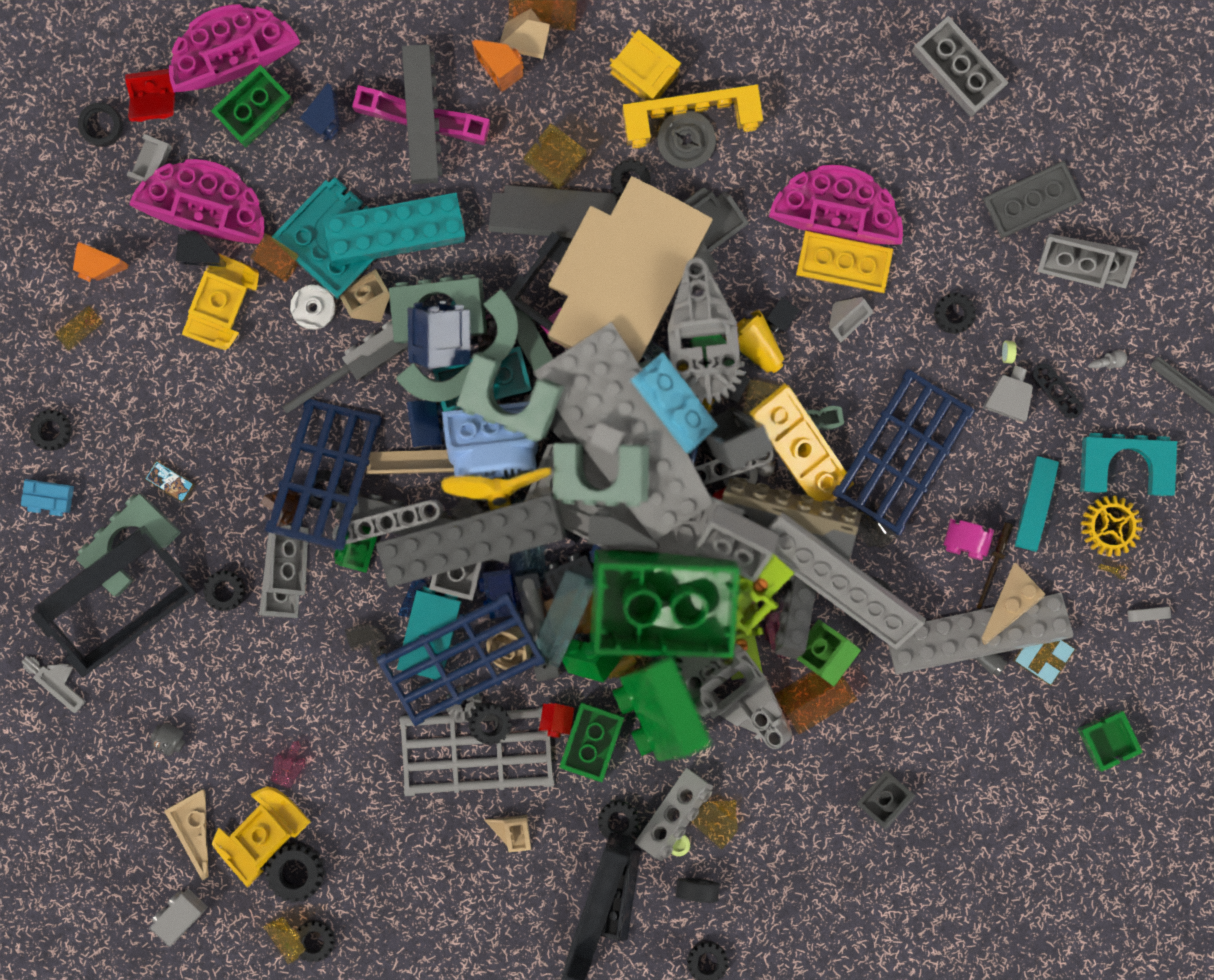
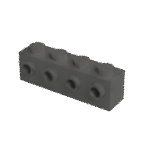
[775,574,816,660]

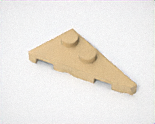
[982,563,1045,645]
[164,789,209,880]

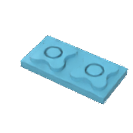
[631,353,718,453]

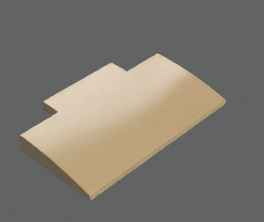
[548,176,713,363]

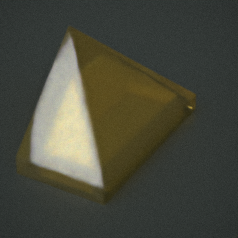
[54,305,104,351]

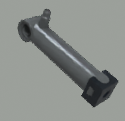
[515,567,559,682]

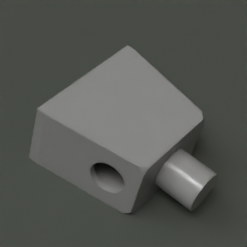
[983,366,1033,423]

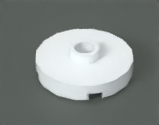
[290,285,336,330]

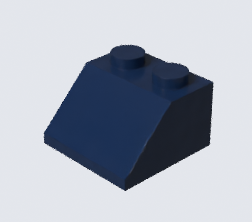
[300,83,340,142]
[406,400,445,450]

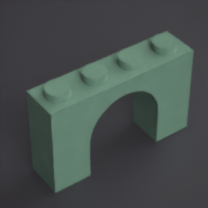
[389,275,488,344]
[457,352,565,441]
[553,442,649,507]
[76,494,181,597]

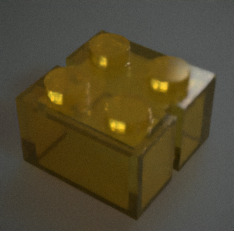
[523,123,587,189]

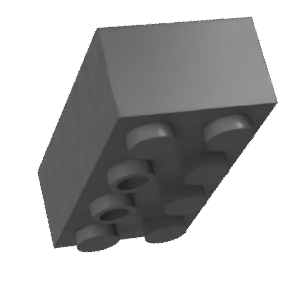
[701,407,773,469]

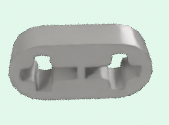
[1127,607,1171,622]

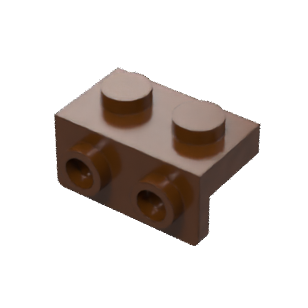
[260,490,300,527]

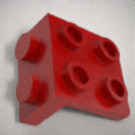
[125,69,176,122]

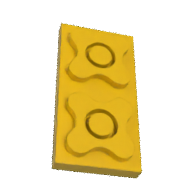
[796,231,893,294]

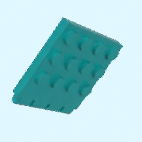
[271,178,376,299]

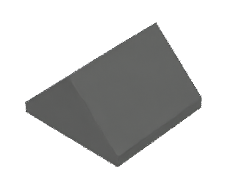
[857,770,916,830]

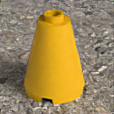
[724,310,784,373]

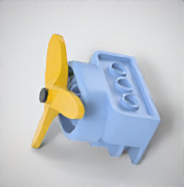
[442,401,551,510]

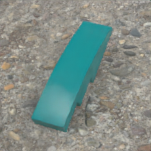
[1014,456,1059,552]

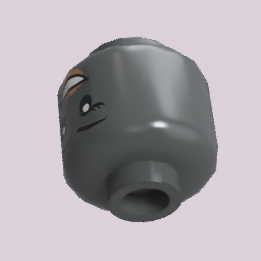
[150,722,185,756]

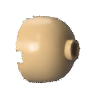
[486,625,533,670]

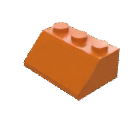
[472,40,524,92]

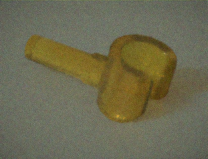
[1098,564,1129,579]

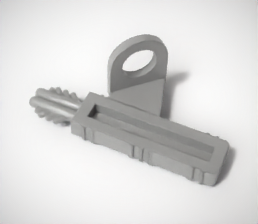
[22,656,85,713]

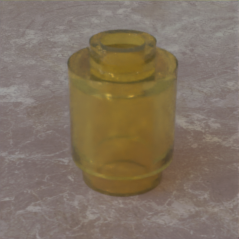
[608,655,637,679]

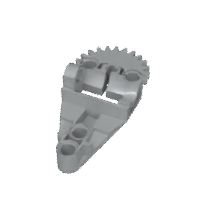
[668,258,744,405]
[676,644,792,749]

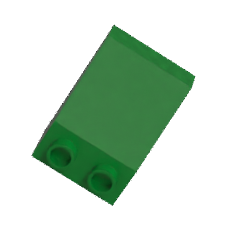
[590,549,740,658]
[612,656,711,761]

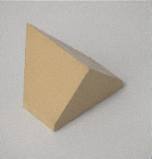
[484,815,531,852]

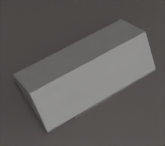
[1037,234,1139,289]
[259,525,309,618]

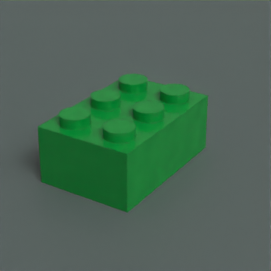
[211,65,294,148]
[559,702,624,782]

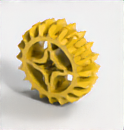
[1081,496,1143,557]

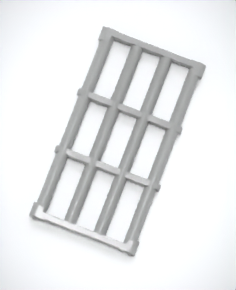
[399,706,555,796]

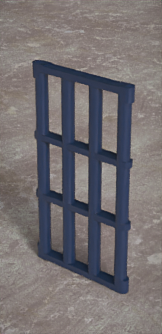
[832,369,975,536]
[264,399,383,550]
[376,592,546,726]

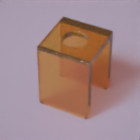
[250,233,299,282]

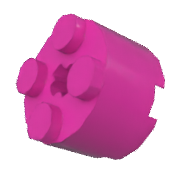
[943,519,994,561]

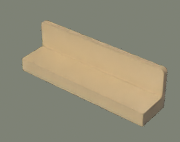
[366,450,454,475]

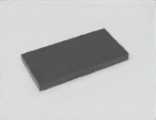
[982,161,1083,239]

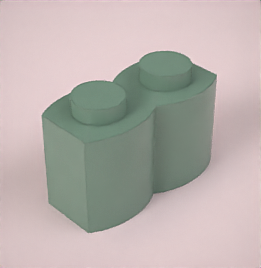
[805,406,844,430]

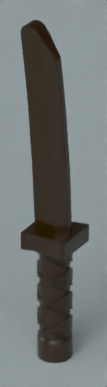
[976,522,1013,609]

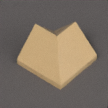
[500,9,550,59]
[340,269,390,322]

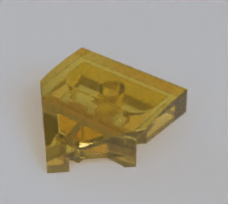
[690,800,738,850]
[263,917,306,964]

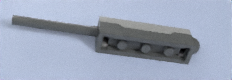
[282,320,408,413]

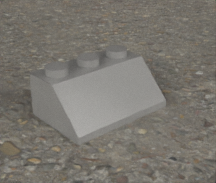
[693,505,779,582]

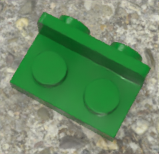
[334,525,377,573]

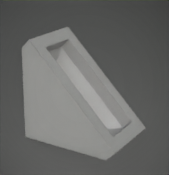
[829,297,874,343]

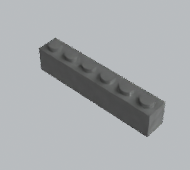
[402,44,442,184]

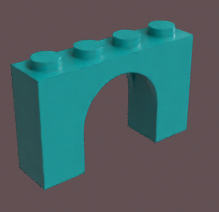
[1080,433,1177,496]

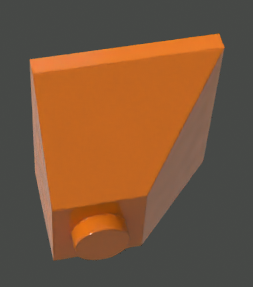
[73,242,129,282]

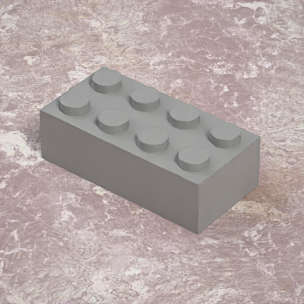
[911,16,1008,117]

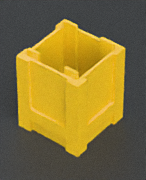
[610,30,681,101]

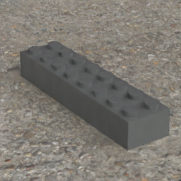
[376,493,567,587]

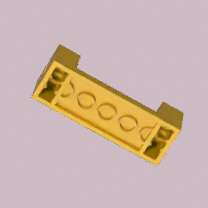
[622,84,763,149]

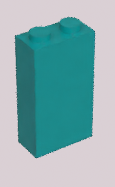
[397,586,462,680]

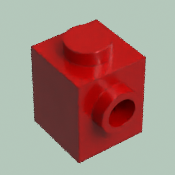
[539,704,574,738]

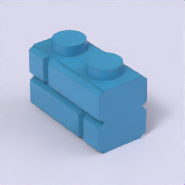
[21,479,74,517]

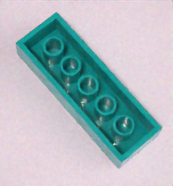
[322,193,465,267]

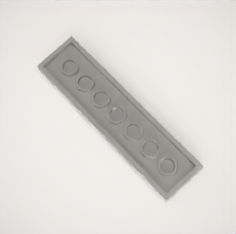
[766,512,926,650]
[888,593,1074,675]

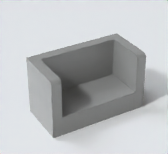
[127,134,172,183]

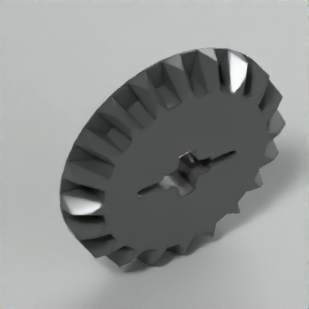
[657,111,716,169]

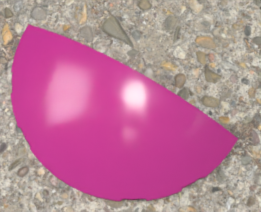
[169,4,300,92]
[129,159,264,244]
[769,165,903,244]

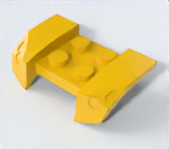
[182,253,259,350]
[212,786,311,887]

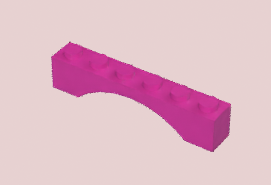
[352,85,490,146]

